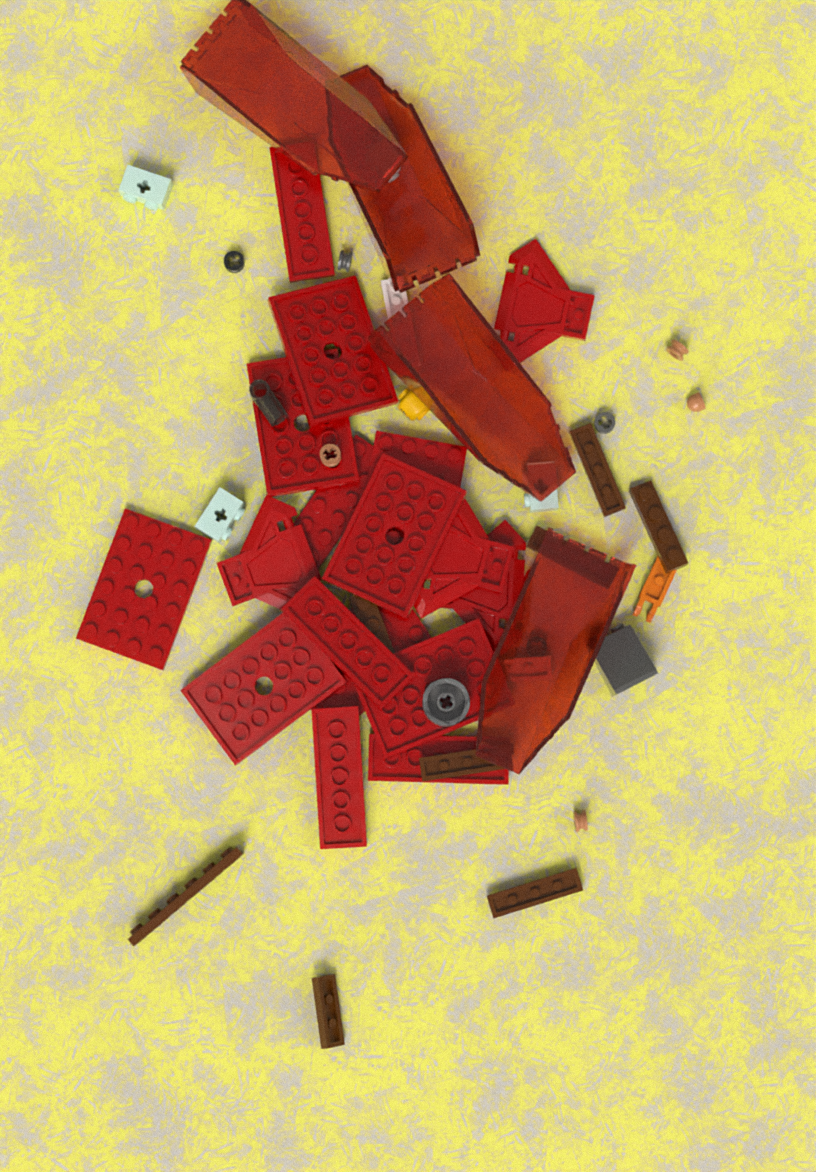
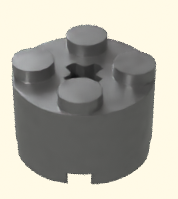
[422,678,470,727]

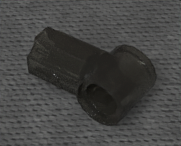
[249,379,288,427]

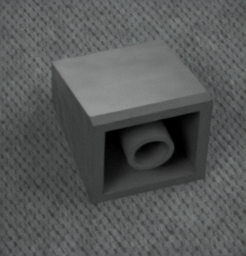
[587,623,658,697]

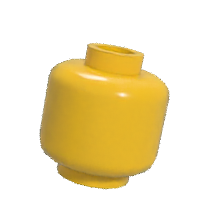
[397,387,432,421]

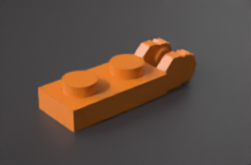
[632,556,677,623]

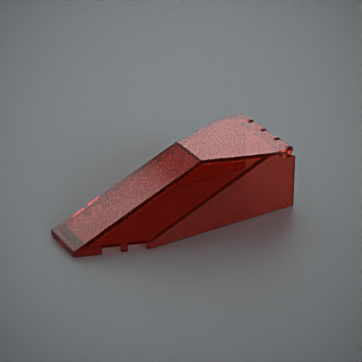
[179,0,408,193]
[325,65,481,293]
[366,273,576,502]
[475,527,637,774]

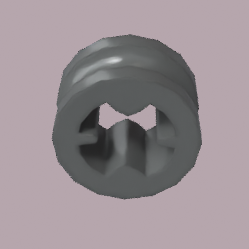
[337,250,353,272]
[594,412,615,434]

